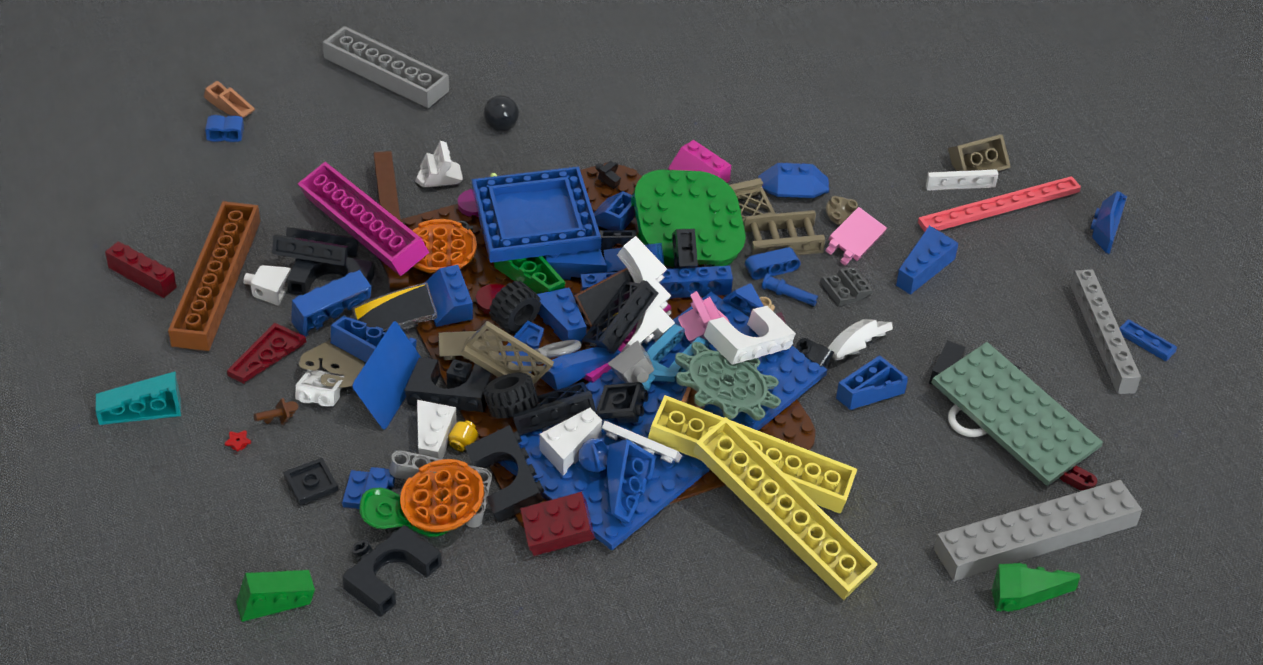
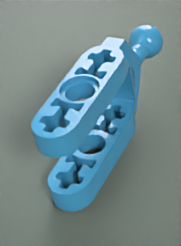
[642,324,709,391]

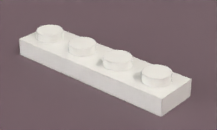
[926,170,998,190]
[602,421,682,463]

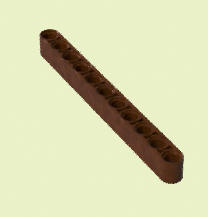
[374,151,409,290]

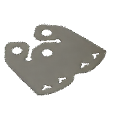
[299,340,365,388]

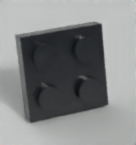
[283,458,339,505]

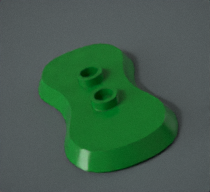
[360,488,448,537]

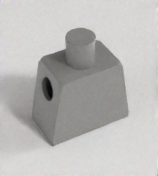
[608,340,654,383]

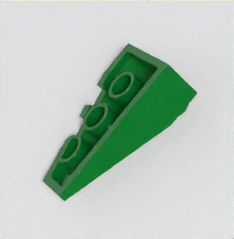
[991,563,1080,612]

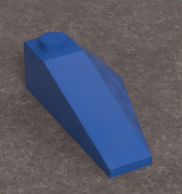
[541,347,621,390]

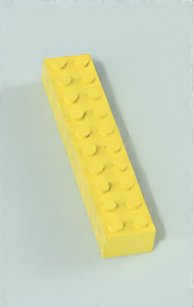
[648,395,857,514]
[693,417,878,600]

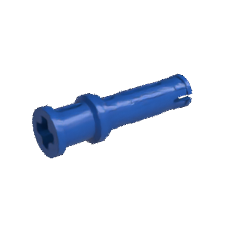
[761,273,819,307]

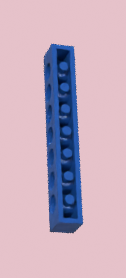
[580,266,733,298]

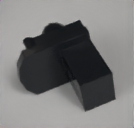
[595,160,621,189]

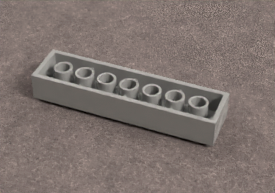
[323,26,449,108]

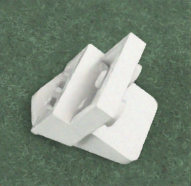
[415,141,463,188]

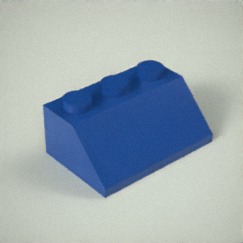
[423,265,473,327]

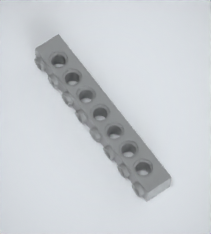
[1071,269,1141,394]

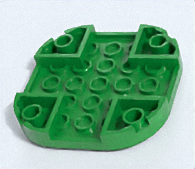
[631,170,746,267]

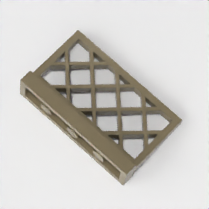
[729,178,775,224]
[461,321,554,384]

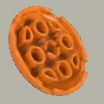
[412,219,477,274]
[400,459,484,532]

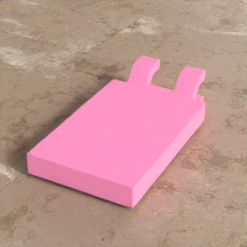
[825,207,887,266]

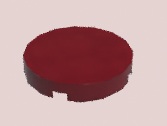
[476,284,505,314]

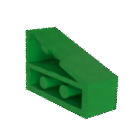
[236,570,315,622]

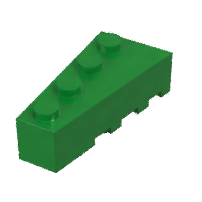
[494,256,565,294]

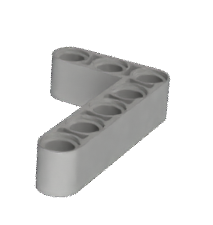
[389,450,492,528]

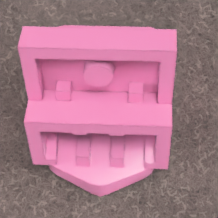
[678,291,730,343]

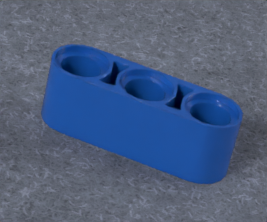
[744,247,801,280]

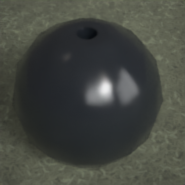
[483,95,519,131]

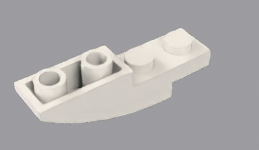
[828,319,893,360]

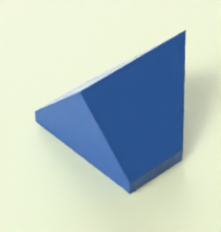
[723,283,764,316]

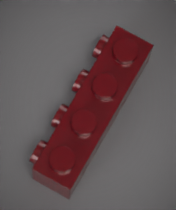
[105,241,177,298]

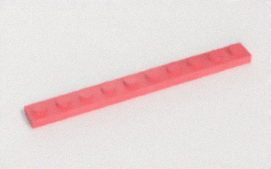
[918,176,1081,232]

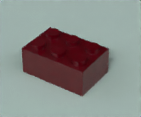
[521,492,595,556]

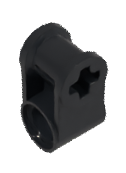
[796,338,834,368]

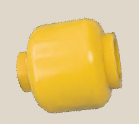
[448,421,478,452]

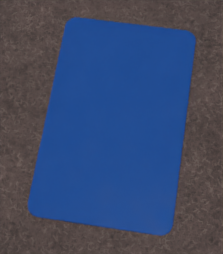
[353,321,421,429]

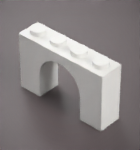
[704,306,796,365]

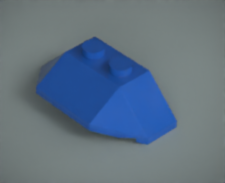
[758,163,829,198]
[1091,191,1127,254]

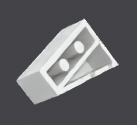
[417,400,457,459]
[540,408,602,476]

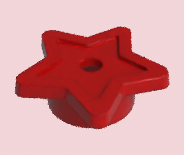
[225,430,251,451]

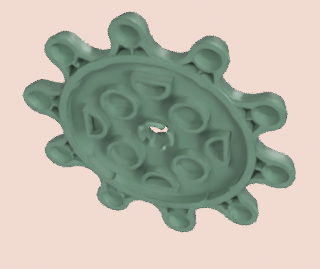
[675,342,781,421]

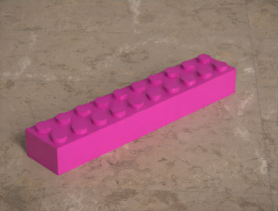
[298,162,429,276]

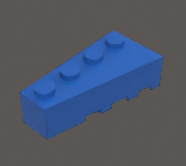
[291,270,372,337]
[330,316,417,362]

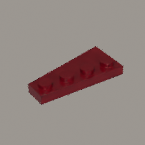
[227,323,307,383]

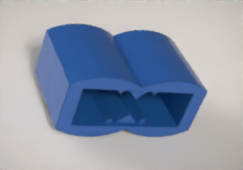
[205,115,244,142]

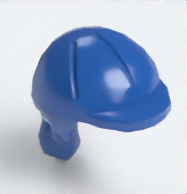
[578,438,611,473]

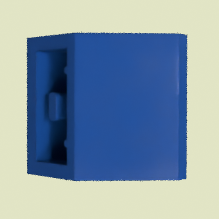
[594,191,636,230]

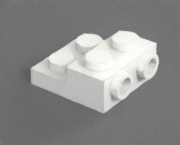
[295,370,344,406]

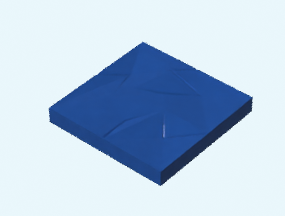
[472,167,601,263]

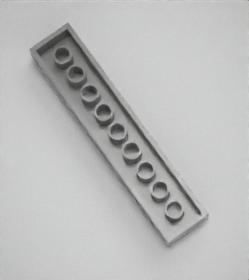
[934,480,1142,581]

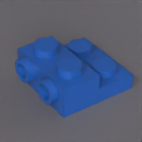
[342,467,395,509]

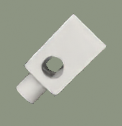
[244,265,291,306]

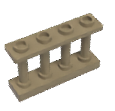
[744,210,825,256]

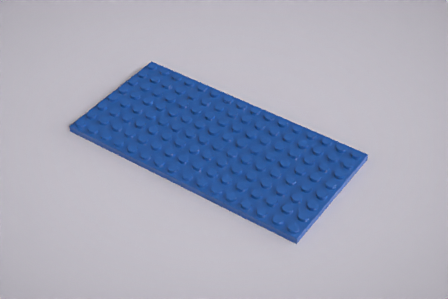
[498,292,827,550]

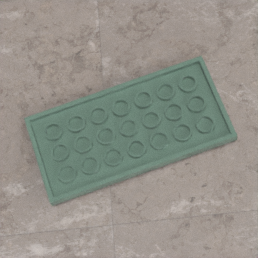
[932,342,1103,486]

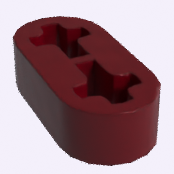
[1059,466,1097,491]

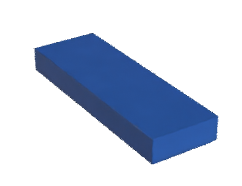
[1119,319,1177,361]

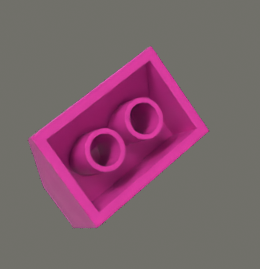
[668,140,731,183]

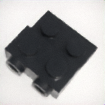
[596,382,649,424]

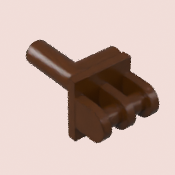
[253,398,298,425]

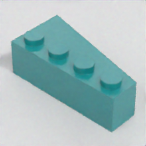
[96,371,181,425]

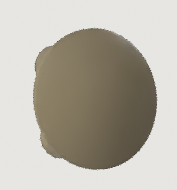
[826,196,858,226]

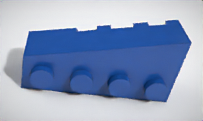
[896,225,958,295]

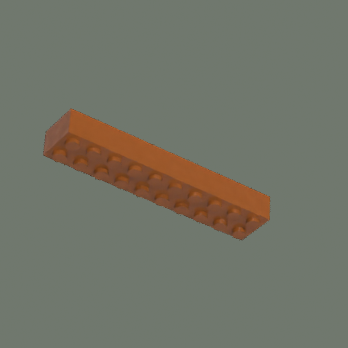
[168,201,261,351]

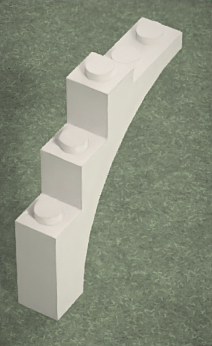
[617,236,675,353]

